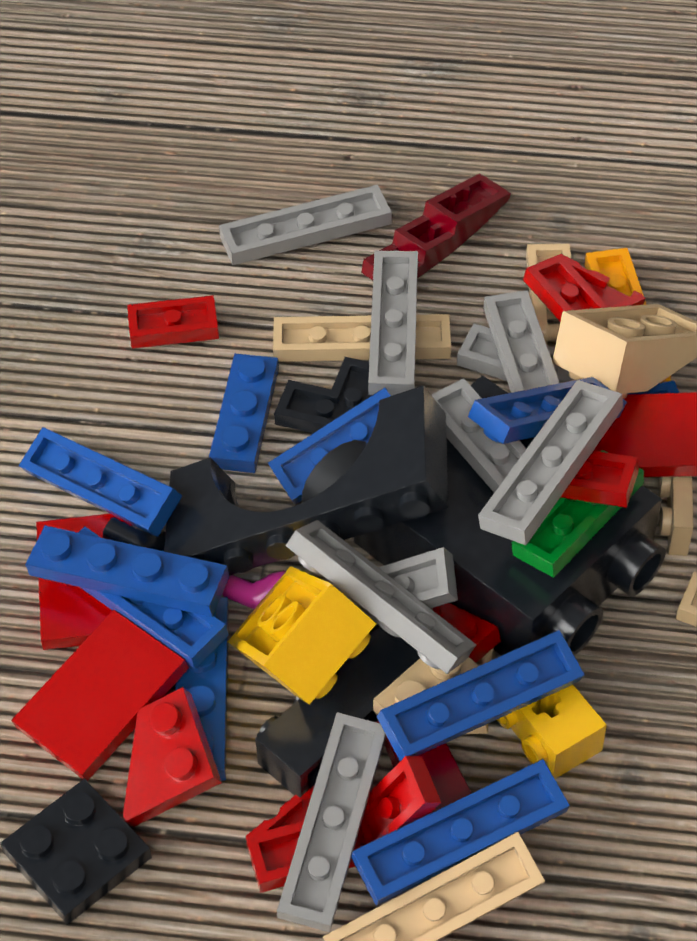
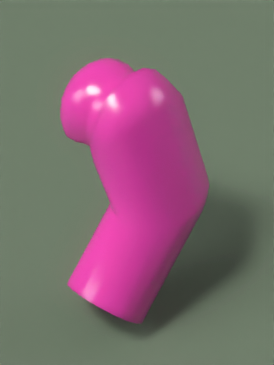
[223,570,286,609]

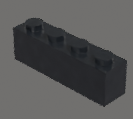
[255,624,420,797]

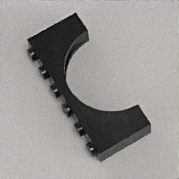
[164,385,449,576]

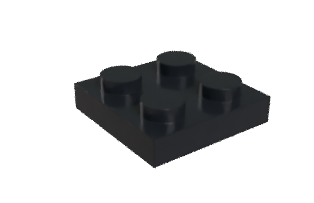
[0,778,152,925]

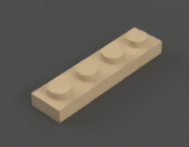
[273,314,451,362]
[323,832,545,941]

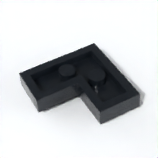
[274,357,372,433]

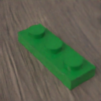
[511,450,644,578]

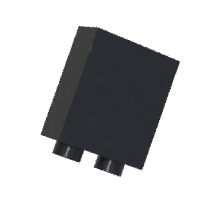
[354,375,666,656]

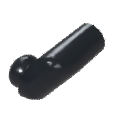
[102,517,166,551]

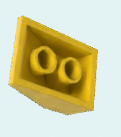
[227,566,377,705]

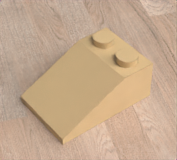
[552,304,697,398]

